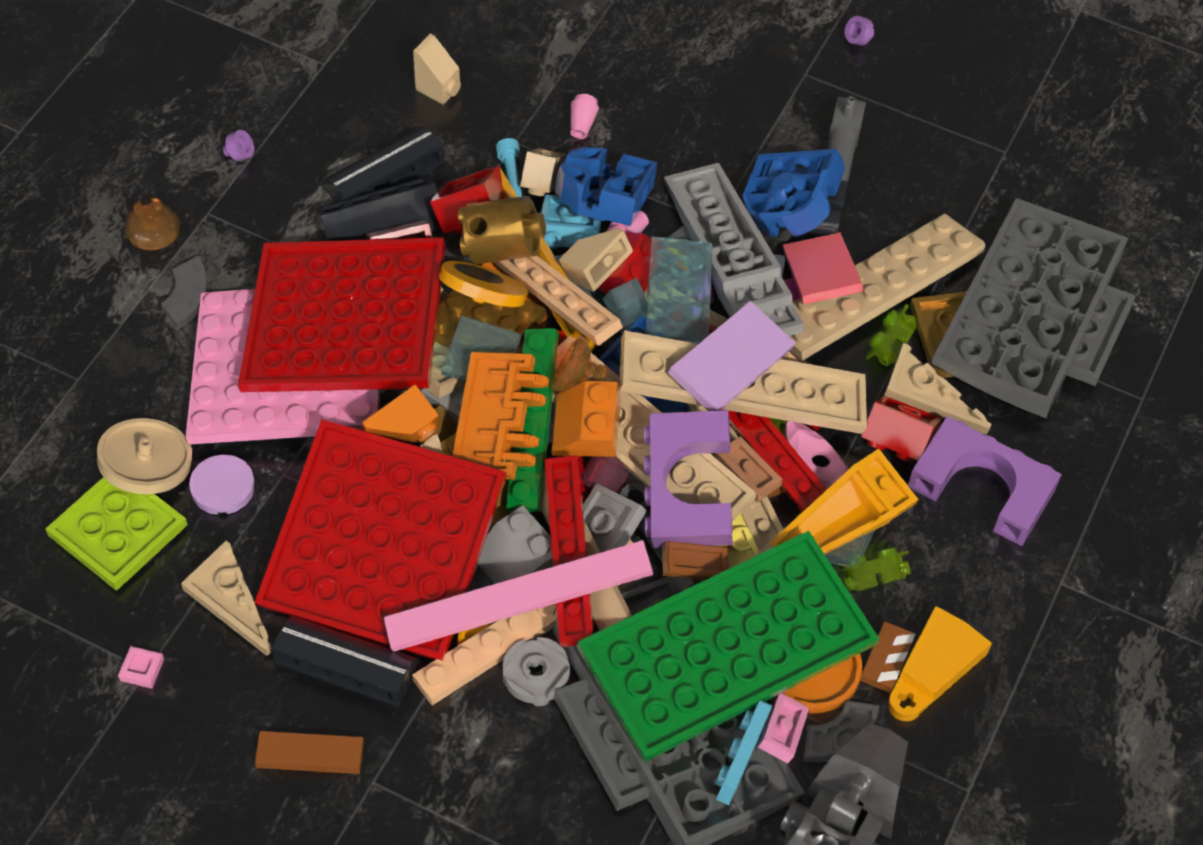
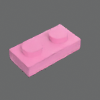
[758,693,809,763]

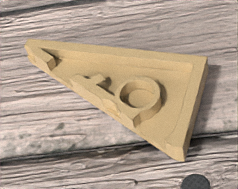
[884,343,991,435]
[181,541,272,656]

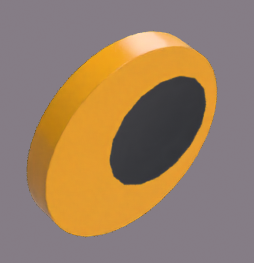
[439,261,528,307]

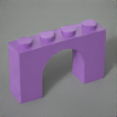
[644,410,733,548]
[908,416,1061,546]

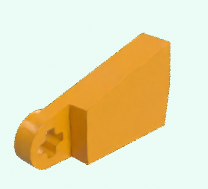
[888,606,992,721]

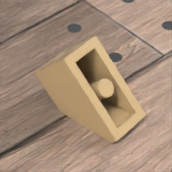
[413,34,461,104]
[520,148,566,196]
[559,228,633,292]

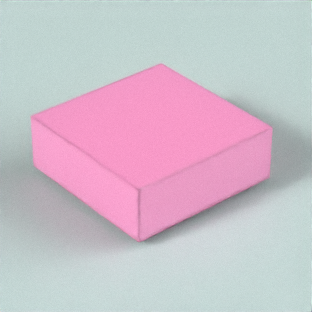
[118,646,164,688]

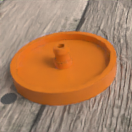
[783,654,862,714]

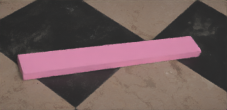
[384,540,653,652]

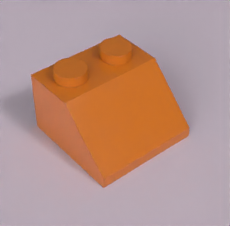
[552,381,621,457]
[362,385,439,446]

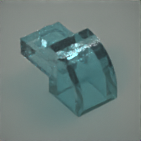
[603,278,648,331]

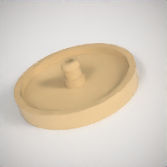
[97,418,192,494]

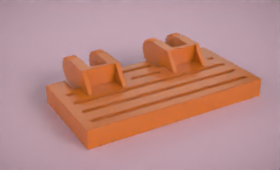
[452,352,549,480]

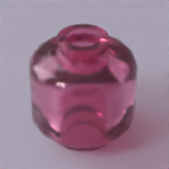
[581,456,629,495]

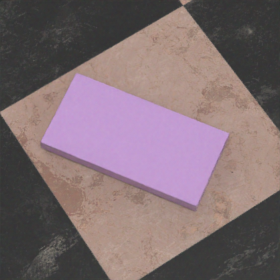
[668,301,796,411]

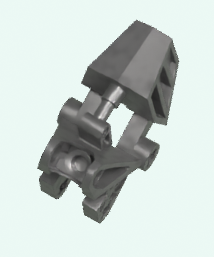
[780,723,908,845]

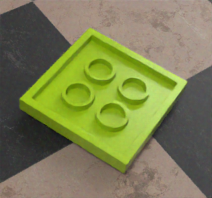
[46,477,187,591]

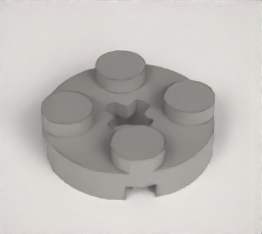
[503,637,570,706]

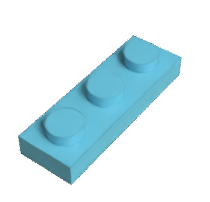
[715,700,772,805]

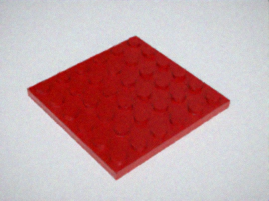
[238,238,446,393]
[255,419,507,661]

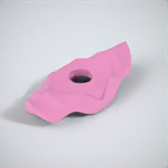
[783,421,849,489]

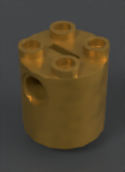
[458,196,546,264]

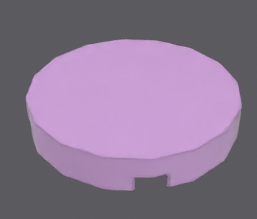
[189,455,255,514]

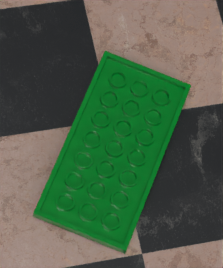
[577,531,880,763]

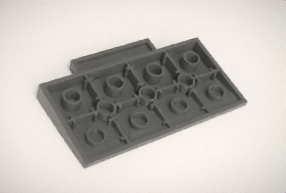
[931,198,1136,418]
[553,576,805,845]

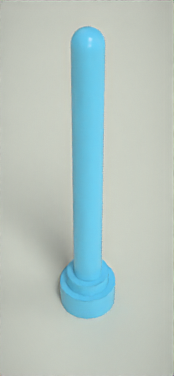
[496,138,522,197]

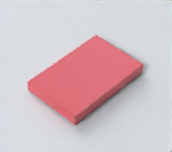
[783,232,863,304]

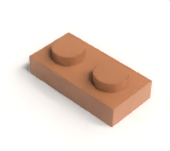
[715,436,783,503]

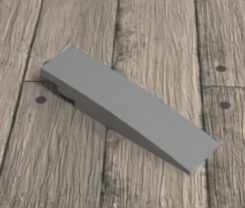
[664,163,804,336]

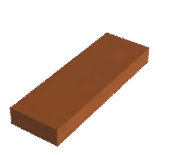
[255,731,364,774]

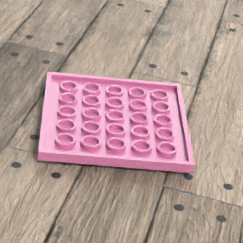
[186,289,380,444]

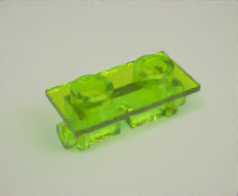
[866,304,917,366]
[839,547,911,592]

